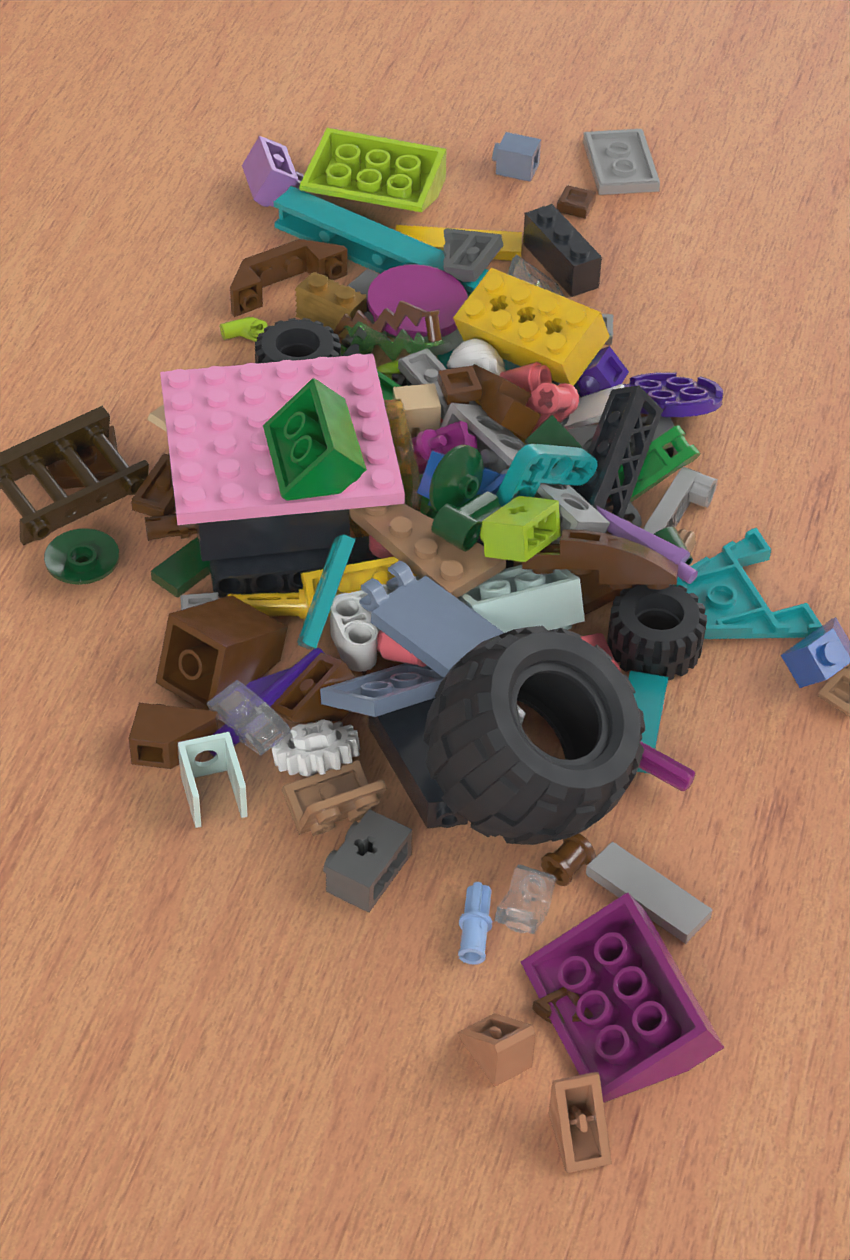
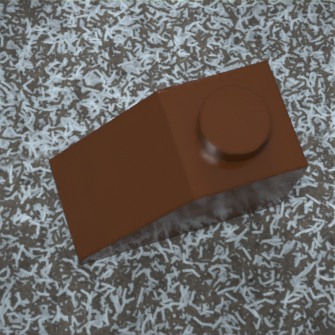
[269,652,356,723]

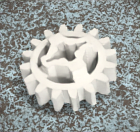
[271,720,360,777]

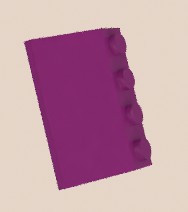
[520,892,725,1103]

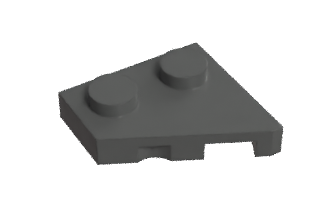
[444,228,503,282]

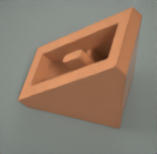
[458,1013,536,1087]
[548,1072,612,1173]

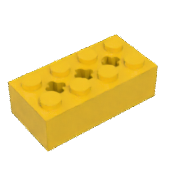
[453,268,610,386]

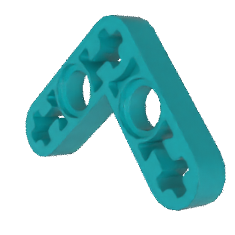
[496,444,597,507]

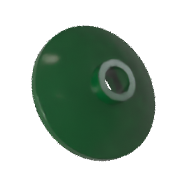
[429,445,484,513]
[44,528,119,585]

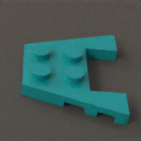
[673,528,822,639]

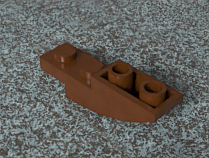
[522,529,678,589]

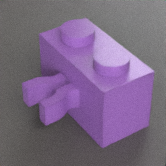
[242,136,304,208]

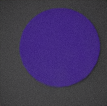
[623,372,723,417]

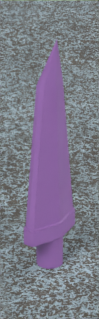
[596,506,698,584]

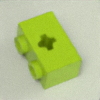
[480,496,561,562]

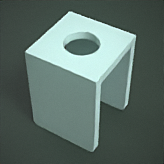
[178,732,248,828]

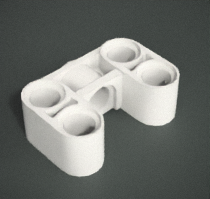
[330,576,420,672]

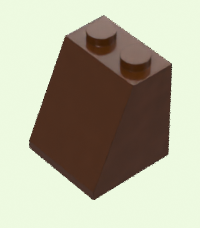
[155,595,288,713]

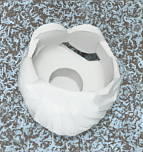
[447,338,506,376]

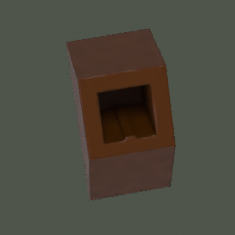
[128,703,219,769]

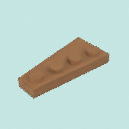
[349,504,506,598]

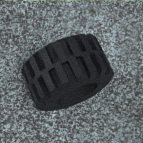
[255,318,341,364]
[607,584,707,680]

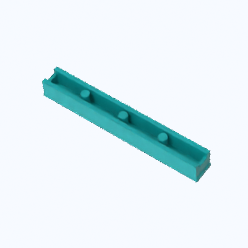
[274,186,489,297]

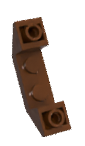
[230,239,347,317]

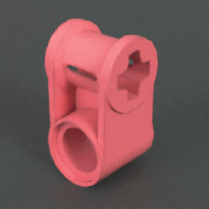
[525,383,579,435]

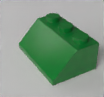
[263,377,367,501]

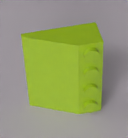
[299,128,446,213]

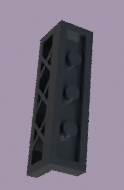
[574,385,663,519]

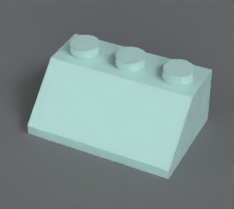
[457,565,585,633]

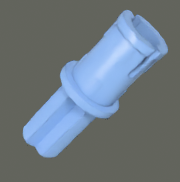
[458,882,493,965]

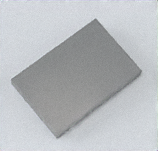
[583,129,660,195]

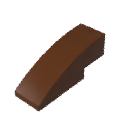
[473,364,541,439]

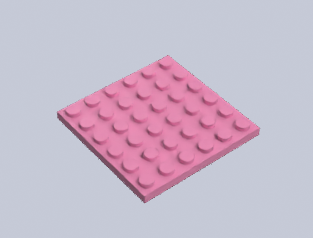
[160,354,405,525]

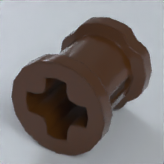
[541,833,596,886]

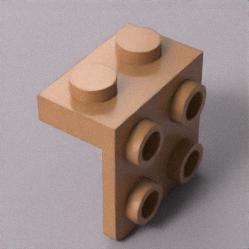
[282,760,387,836]

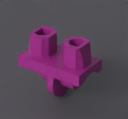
[412,421,478,474]

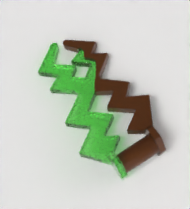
[334,301,445,361]

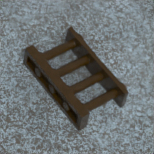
[0,406,149,546]

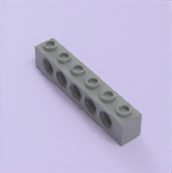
[440,403,610,544]

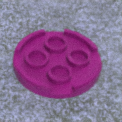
[367,265,468,341]

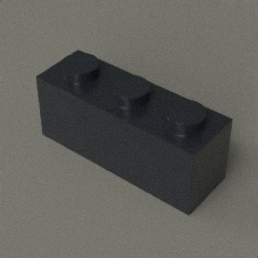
[523,204,602,297]

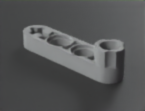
[643,467,718,534]

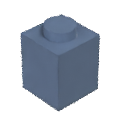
[492,132,541,182]

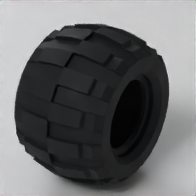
[423,625,646,845]

